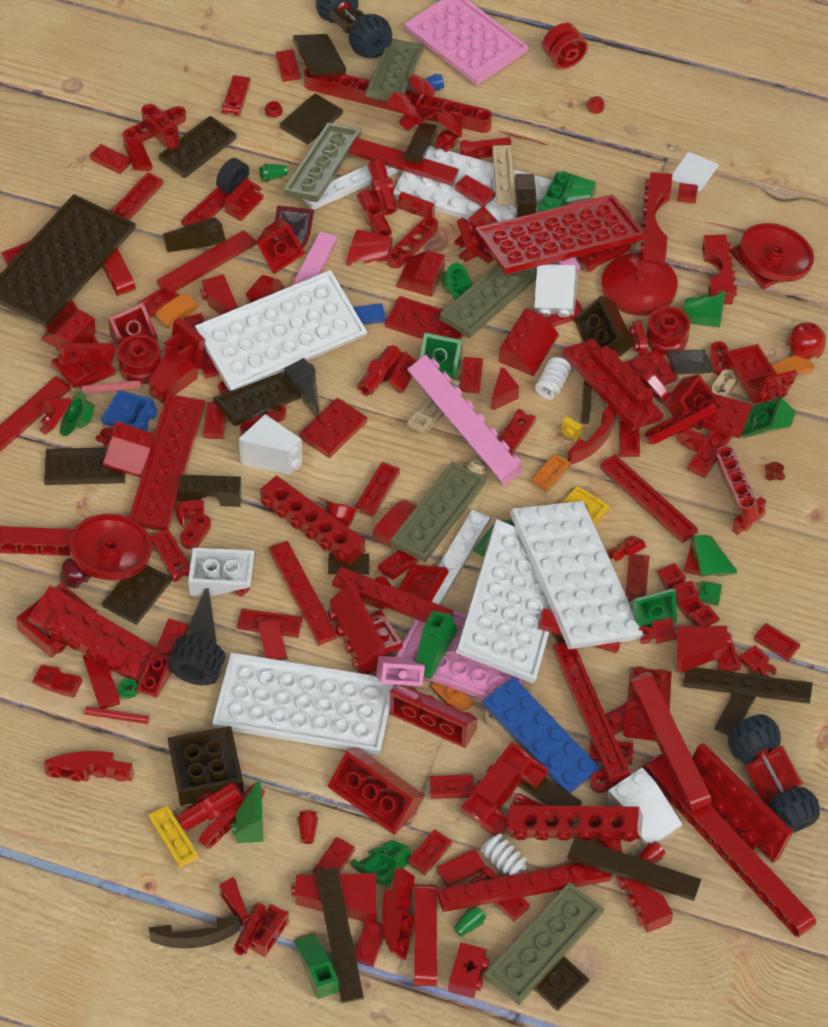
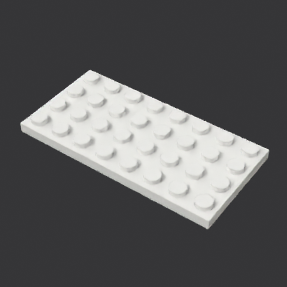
[393,146,552,222]
[194,270,367,391]
[510,501,643,649]
[455,520,552,684]
[212,653,396,756]

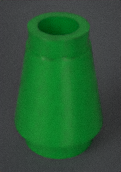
[259,163,288,182]
[453,906,486,937]

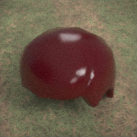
[59,558,91,588]

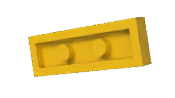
[148,805,199,869]

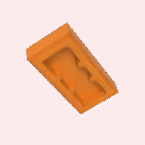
[531,453,571,492]
[431,683,474,712]

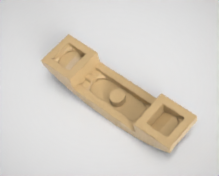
[406,378,460,433]

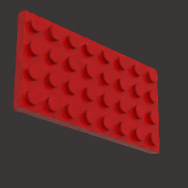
[475,194,645,275]

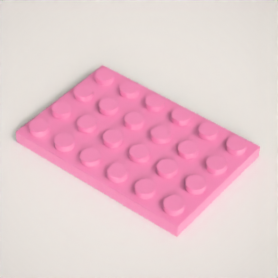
[404,0,529,86]
[396,609,524,700]

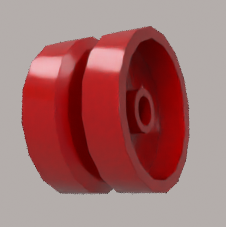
[542,22,588,69]
[646,306,691,356]
[117,334,161,384]

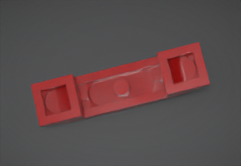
[568,406,616,465]
[657,563,720,626]

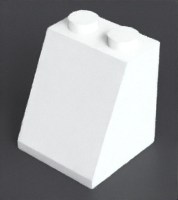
[534,264,578,317]
[239,414,303,475]

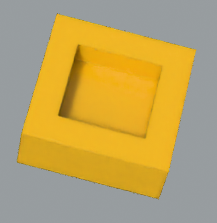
[561,416,582,442]

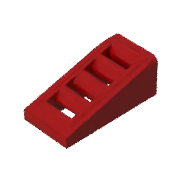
[219,877,247,927]

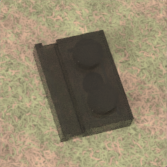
[667,349,712,374]

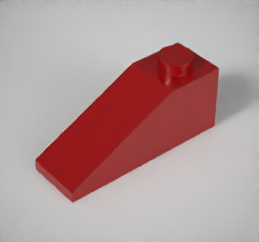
[200,274,238,315]

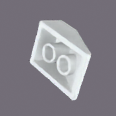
[188,548,255,597]
[607,768,682,846]

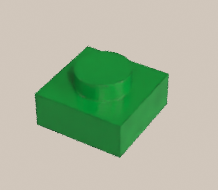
[699,581,722,606]

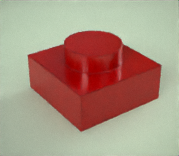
[677,183,698,204]
[672,581,699,606]

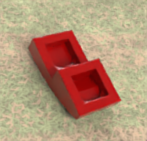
[33,664,83,698]

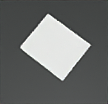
[672,151,719,192]

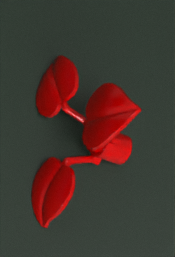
[387,74,462,138]

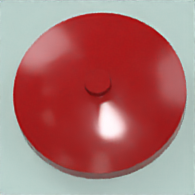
[739,223,814,282]
[601,253,678,316]
[69,514,152,580]

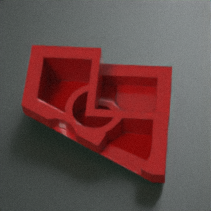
[346,229,393,266]

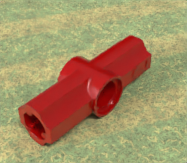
[368,159,398,216]
[357,189,392,236]
[357,345,402,396]
[177,781,243,832]

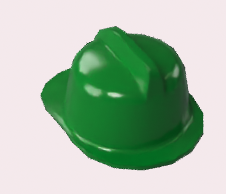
[441,263,473,300]
[60,392,95,436]

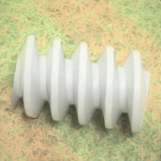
[535,357,572,400]
[480,833,527,876]

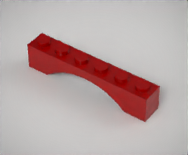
[639,172,672,263]
[592,805,673,933]

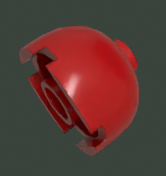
[786,322,826,359]

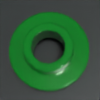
[118,678,138,699]

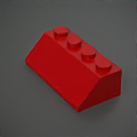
[327,581,385,675]
[390,685,477,748]
[327,748,425,835]

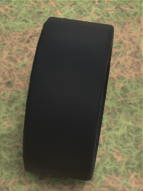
[216,158,249,195]

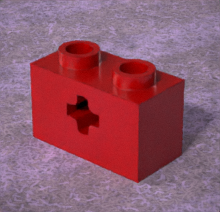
[448,942,490,998]

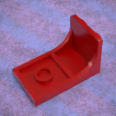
[723,344,798,404]
[623,666,672,741]

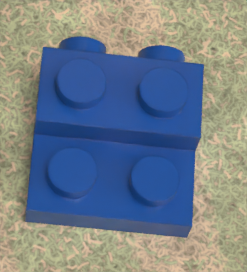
[101,390,157,431]

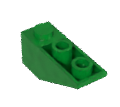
[538,172,574,212]
[416,611,458,679]
[293,933,339,999]

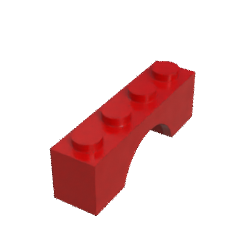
[702,234,737,305]

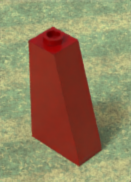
[291,874,376,922]

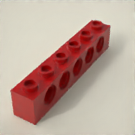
[260,475,366,565]
[507,805,643,842]

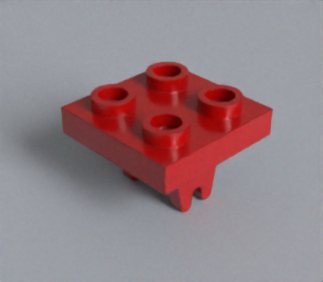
[454,217,494,264]
[163,318,205,370]

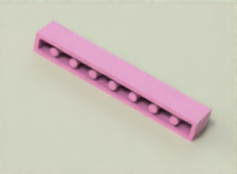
[407,355,523,487]

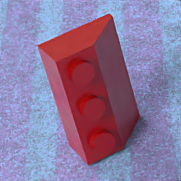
[499,308,559,376]

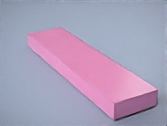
[292,231,338,286]

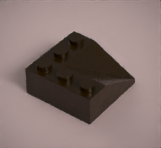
[168,726,244,806]

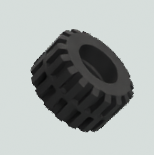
[168,634,226,686]

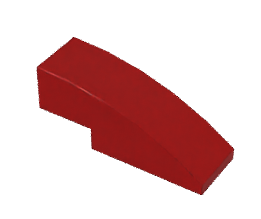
[373,499,418,547]

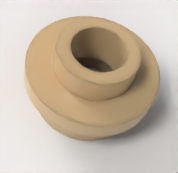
[467,459,486,475]

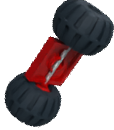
[728,714,820,833]

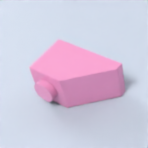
[376,656,425,686]

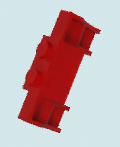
[460,742,549,836]

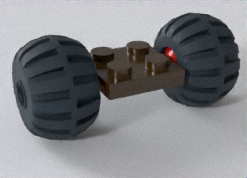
[316,0,392,58]

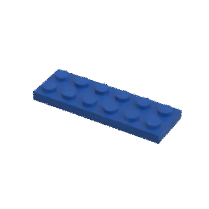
[481,676,600,794]

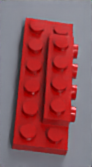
[562,339,664,431]
[28,585,156,682]
[692,743,794,863]

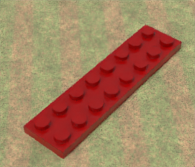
[129,394,205,531]

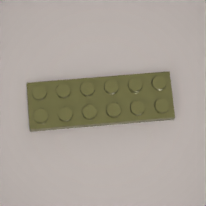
[366,38,424,101]
[283,123,362,202]
[439,264,537,338]
[390,462,487,562]
[484,882,604,1005]

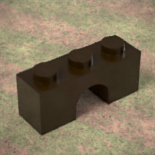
[179,474,242,507]

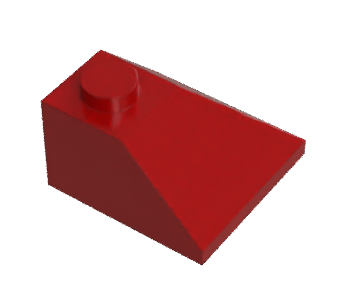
[255,218,306,274]

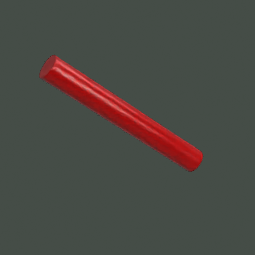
[85,707,149,724]

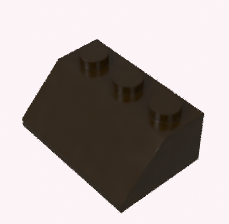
[574,295,635,357]

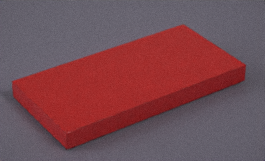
[385,296,463,340]

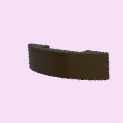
[149,916,240,949]

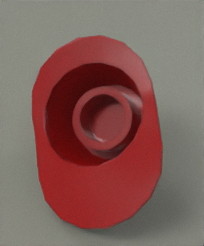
[317,497,362,527]

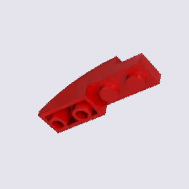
[136,618,189,698]
[44,751,134,782]
[382,868,415,960]

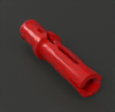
[233,903,267,956]

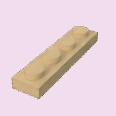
[492,145,516,206]

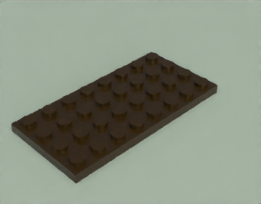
[0,194,136,327]

